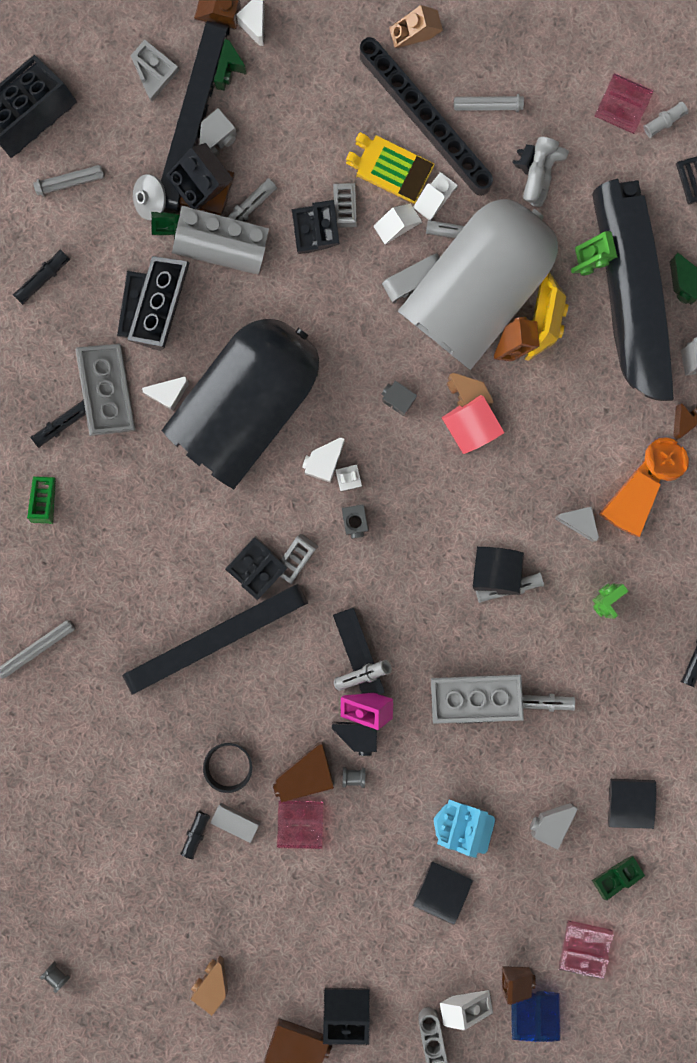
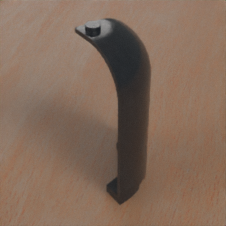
[161,319,319,490]

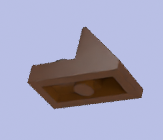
[673,403,697,440]

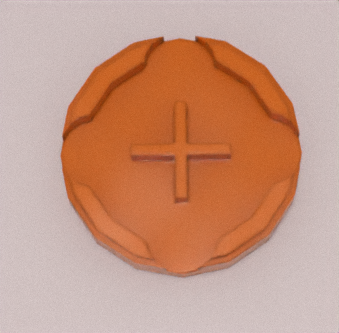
[645,437,689,481]

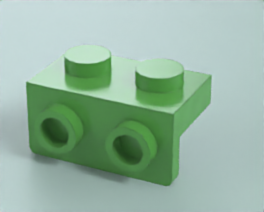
[571,231,617,276]
[593,583,629,619]

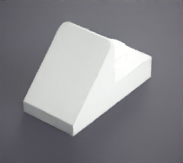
[413,172,457,221]

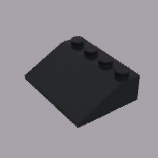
[0,54,77,158]

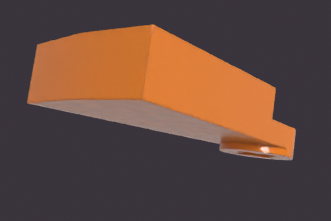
[599,461,661,537]

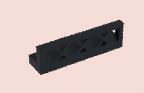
[333,607,385,695]

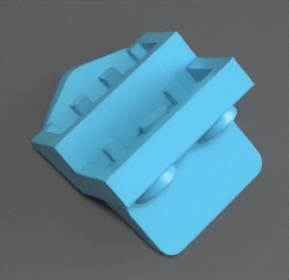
[434,800,495,858]

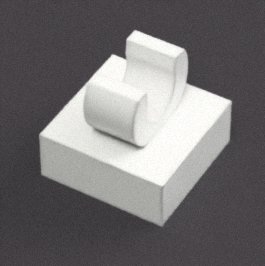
[335,465,362,492]

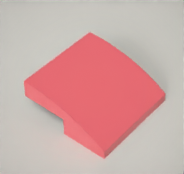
[441,395,505,454]

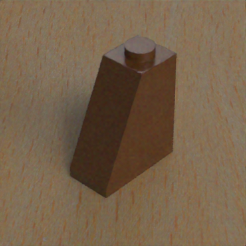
[273,742,334,803]
[263,1018,332,1063]

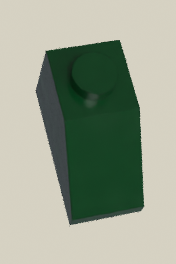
[670,253,697,305]

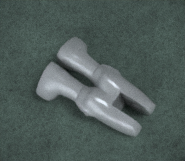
[523,137,569,207]

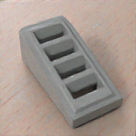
[333,183,357,228]
[281,534,318,584]

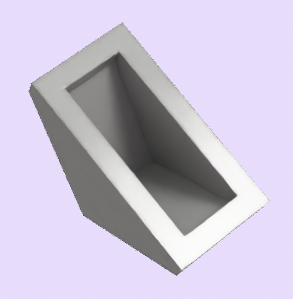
[555,507,599,542]

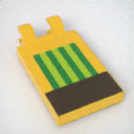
[346,132,434,204]

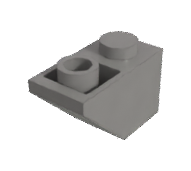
[199,108,237,157]

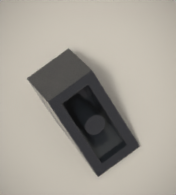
[332,722,377,756]

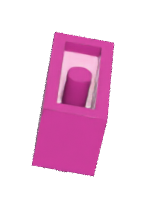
[341,693,393,730]

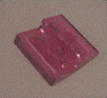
[595,73,653,134]
[277,801,323,850]
[559,920,613,979]

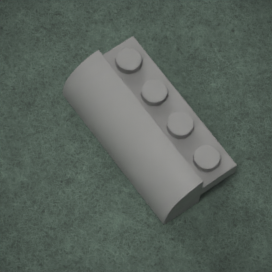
[172,206,269,274]

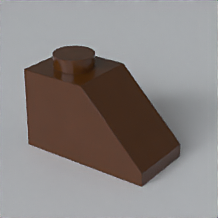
[194,0,242,30]
[502,966,536,1005]

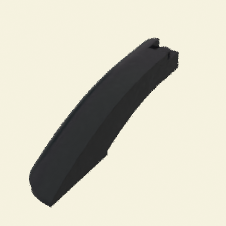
[592,179,674,401]

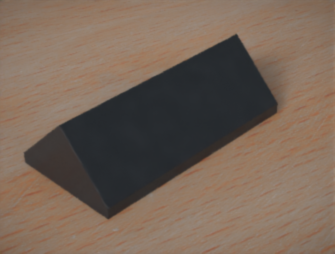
[128,256,190,351]

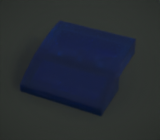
[511,991,561,1042]

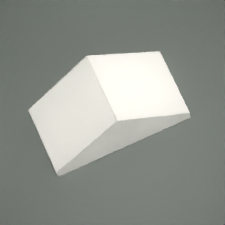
[236,0,264,46]
[373,203,422,244]
[142,377,189,411]

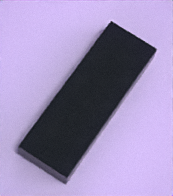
[117,271,147,338]

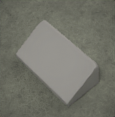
[211,803,260,843]

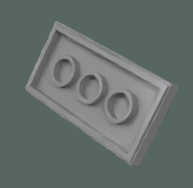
[75,344,135,436]
[431,674,524,724]

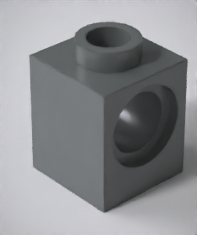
[381,381,417,417]
[342,504,368,539]

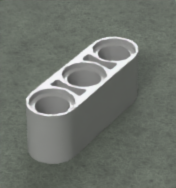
[382,254,440,303]
[418,1007,447,1063]

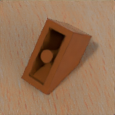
[494,317,540,361]

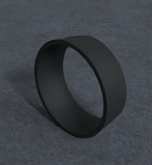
[203,743,252,793]

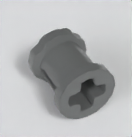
[342,767,366,788]
[39,962,70,994]

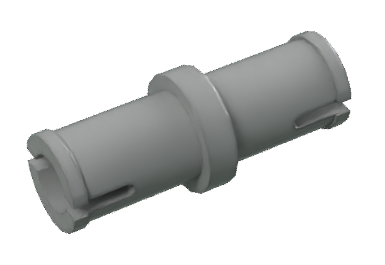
[643,101,688,138]

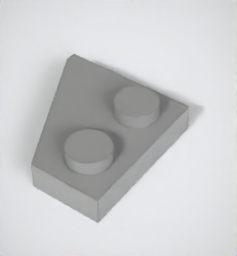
[131,39,179,101]

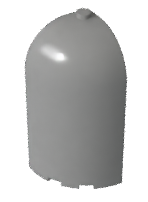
[398,199,558,370]

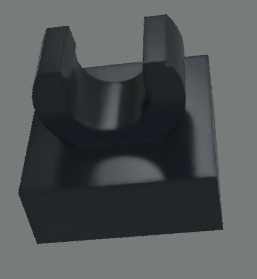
[512,144,535,175]

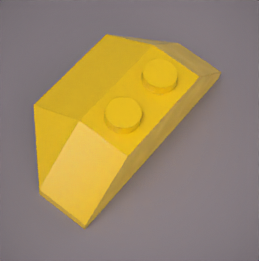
[525,272,568,361]

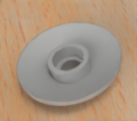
[133,174,166,220]

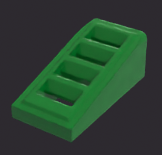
[27,476,56,524]

